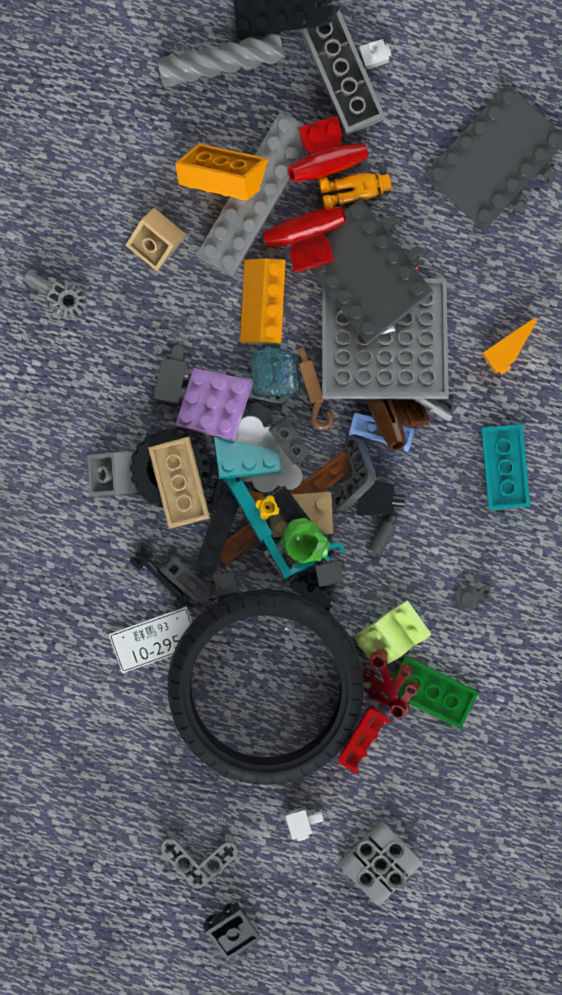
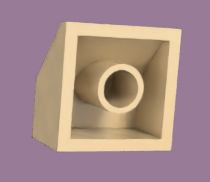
[126,208,186,271]

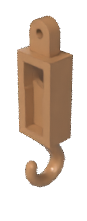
[298,347,334,430]

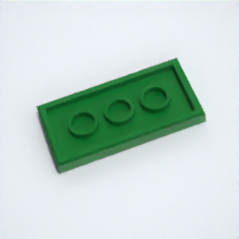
[393,655,479,729]

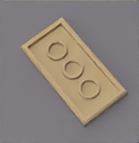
[148,437,210,529]

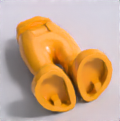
[318,173,392,209]

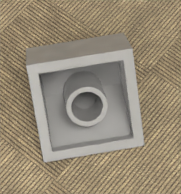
[87,452,135,496]

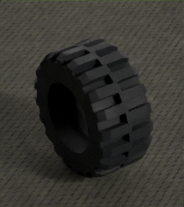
[130,429,212,508]

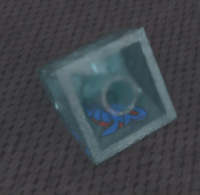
[250,347,300,397]

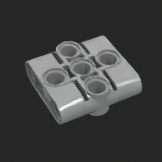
[337,820,424,906]

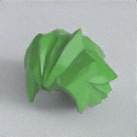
[280,518,330,563]

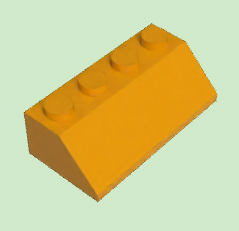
[175,143,268,201]
[240,259,286,345]

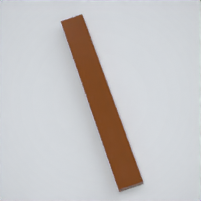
[220,450,352,566]

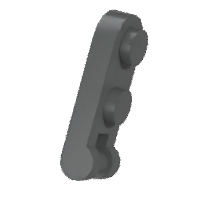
[158,553,211,603]

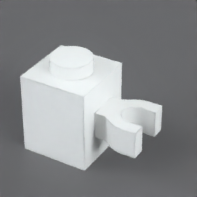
[358,39,391,70]
[285,807,324,841]

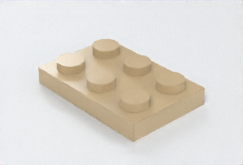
[270,492,333,537]

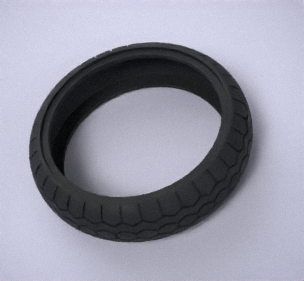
[168,589,364,785]

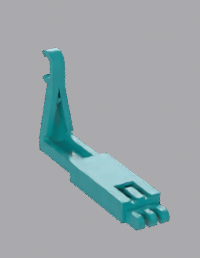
[225,478,345,581]

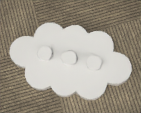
[216,416,302,492]

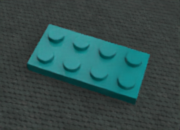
[481,424,530,510]

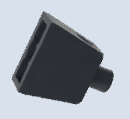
[357,480,405,516]

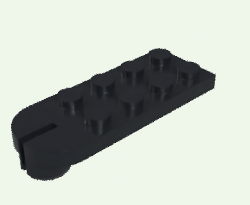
[234,0,340,38]

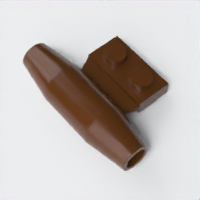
[366,399,430,451]

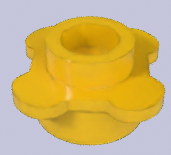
[255,495,279,520]

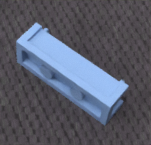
[348,413,415,452]

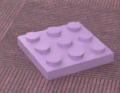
[175,368,253,441]

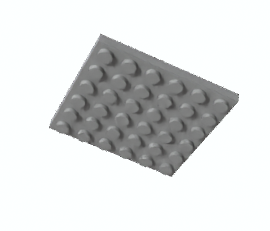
[322,278,449,399]

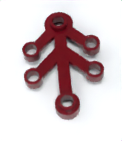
[363,649,419,719]

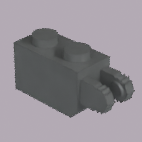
[154,344,190,404]

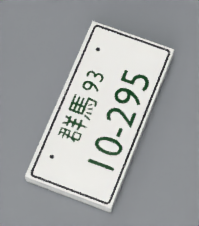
[109,606,192,673]

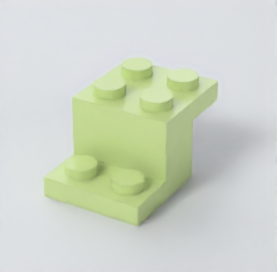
[353,600,432,670]

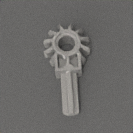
[23,271,87,319]

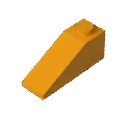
[482,318,537,375]

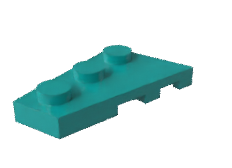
[213,437,281,479]

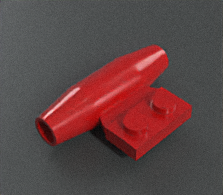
[287,116,368,182]
[263,207,347,273]

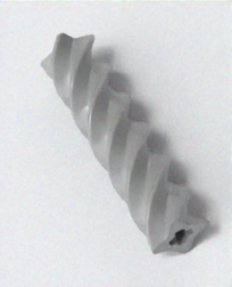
[158,33,285,86]

